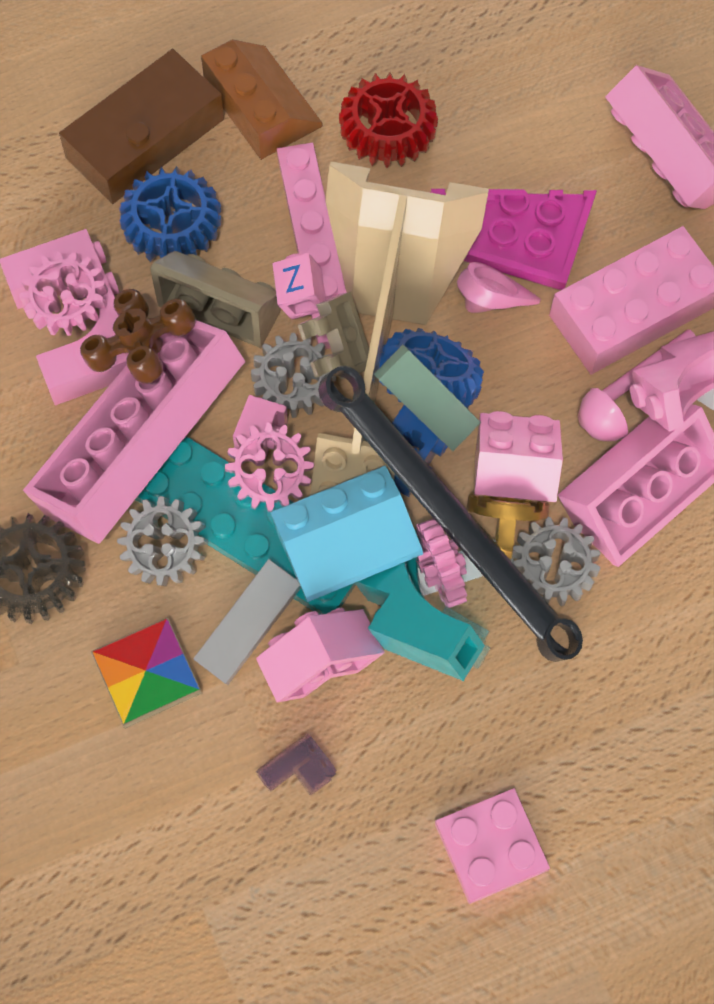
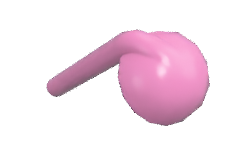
[577,329,696,441]

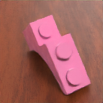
[630,331,714,431]

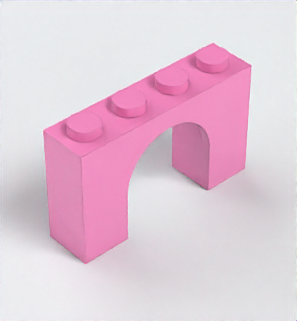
[0,229,129,405]

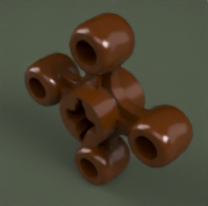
[80,289,196,384]

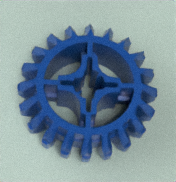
[119,166,222,262]
[379,328,484,409]

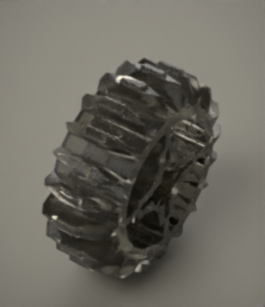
[0,513,86,624]

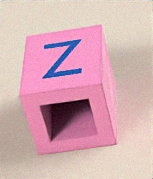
[273,253,326,320]

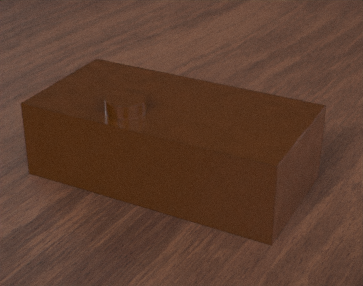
[59,48,224,204]

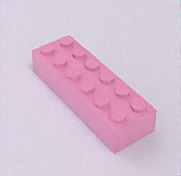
[23,320,245,544]

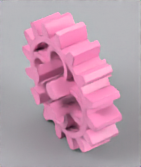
[19,251,107,336]
[225,422,314,512]
[416,519,467,608]

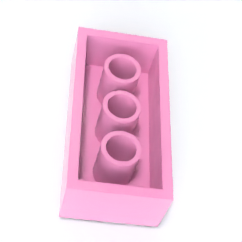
[549,226,714,375]

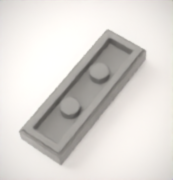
[193,559,301,685]

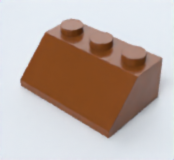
[201,39,323,160]

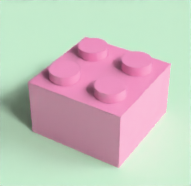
[474,411,563,502]

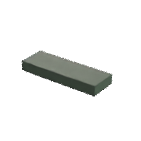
[374,345,481,451]

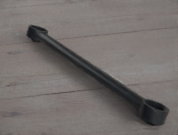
[318,366,583,662]

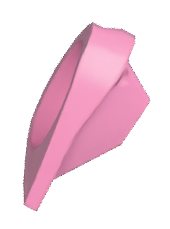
[457,262,541,313]

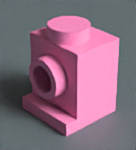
[233,395,288,462]

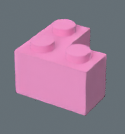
[256,608,385,703]

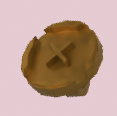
[467,491,550,560]

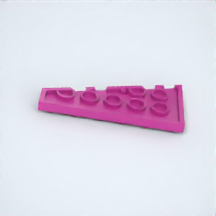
[429,188,597,290]

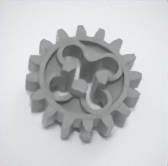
[251,333,336,418]
[117,496,208,586]
[512,517,600,606]

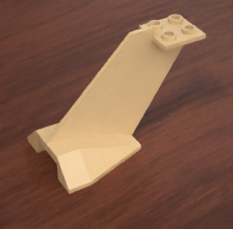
[310,162,489,496]

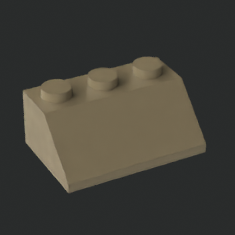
[150,251,281,348]

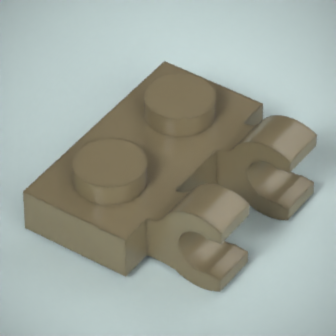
[298,291,369,379]

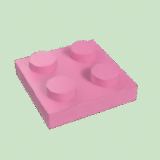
[435,788,550,904]

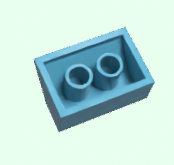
[270,465,423,602]

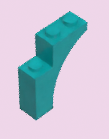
[355,530,485,681]

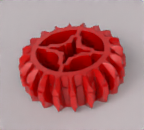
[339,72,438,168]

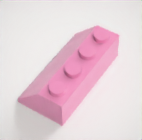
[605,65,714,209]
[558,404,714,567]

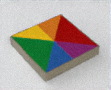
[91,617,202,728]

